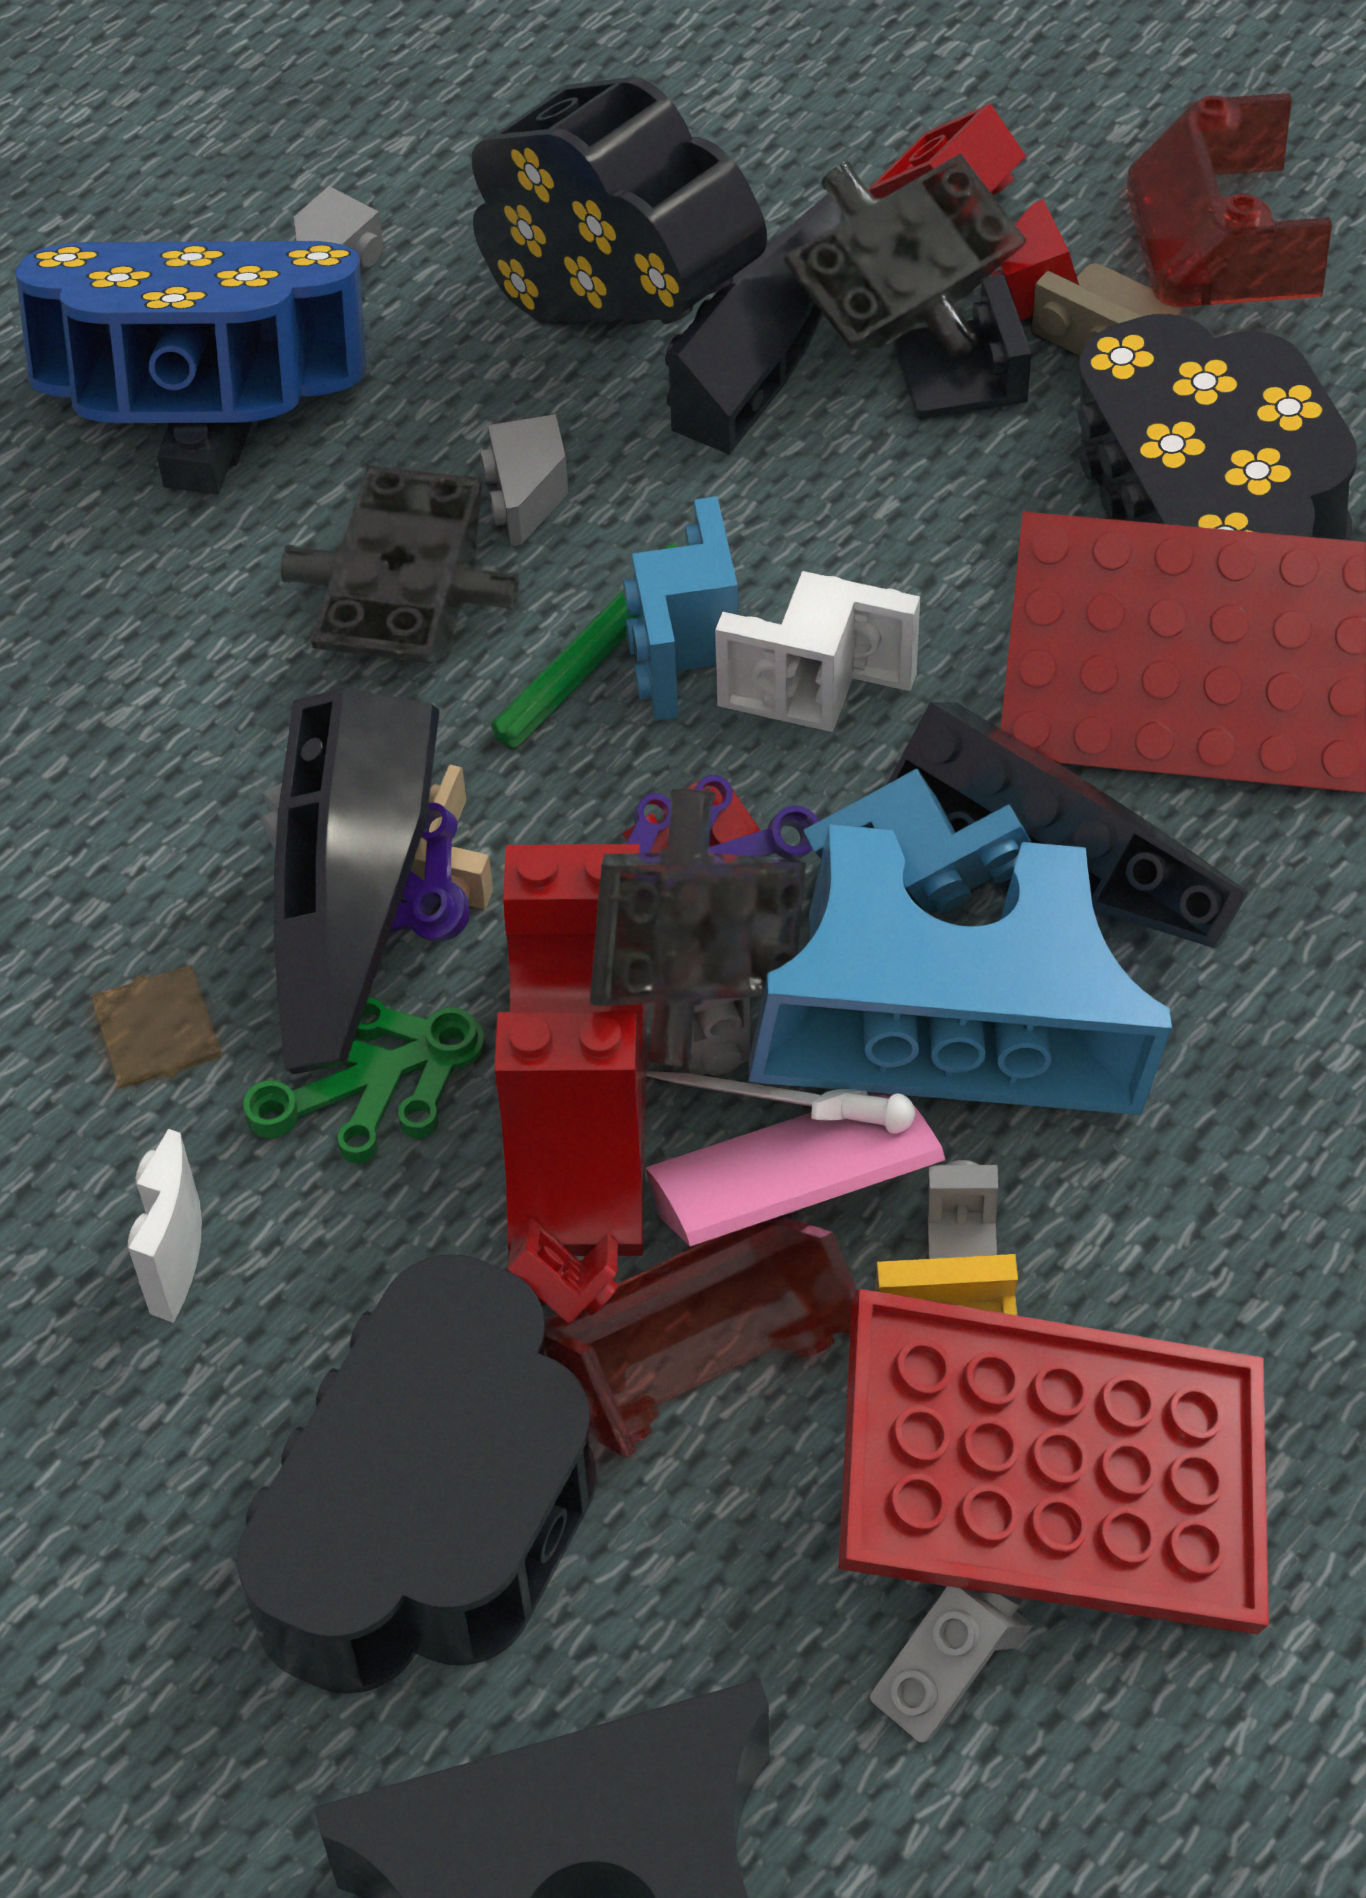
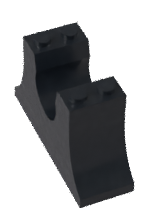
[314,1679,770,1898]

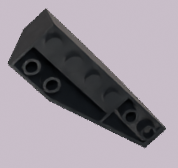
[665,186,846,455]
[274,688,439,1074]
[887,702,1248,948]

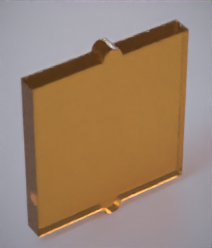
[90,965,222,1089]

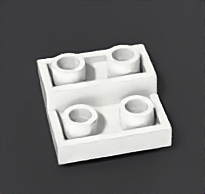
[128,1129,202,1323]

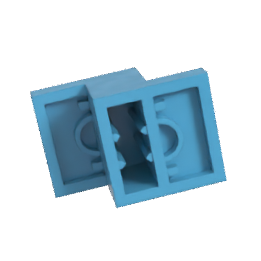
[623,496,738,721]
[803,769,1032,913]

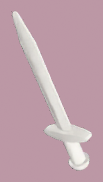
[646,1071,915,1134]

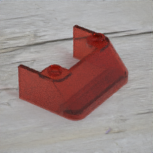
[1127,93,1332,307]
[544,1216,858,1458]

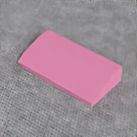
[645,1092,945,1246]

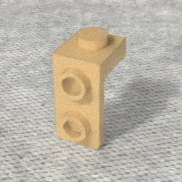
[411,765,493,910]

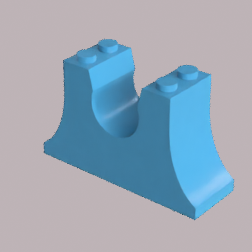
[748,824,1172,1115]

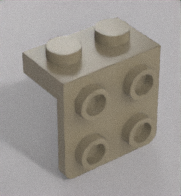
[1032,263,1182,356]

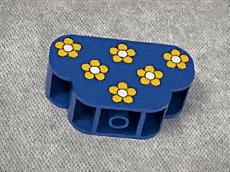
[15,241,366,423]

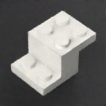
[715,571,920,732]

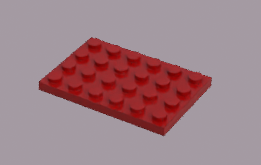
[1001,512,1366,793]
[838,1289,1269,1635]

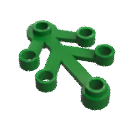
[243,998,485,1163]

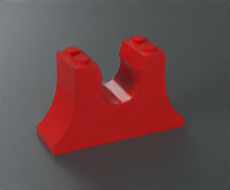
[494,844,649,1256]

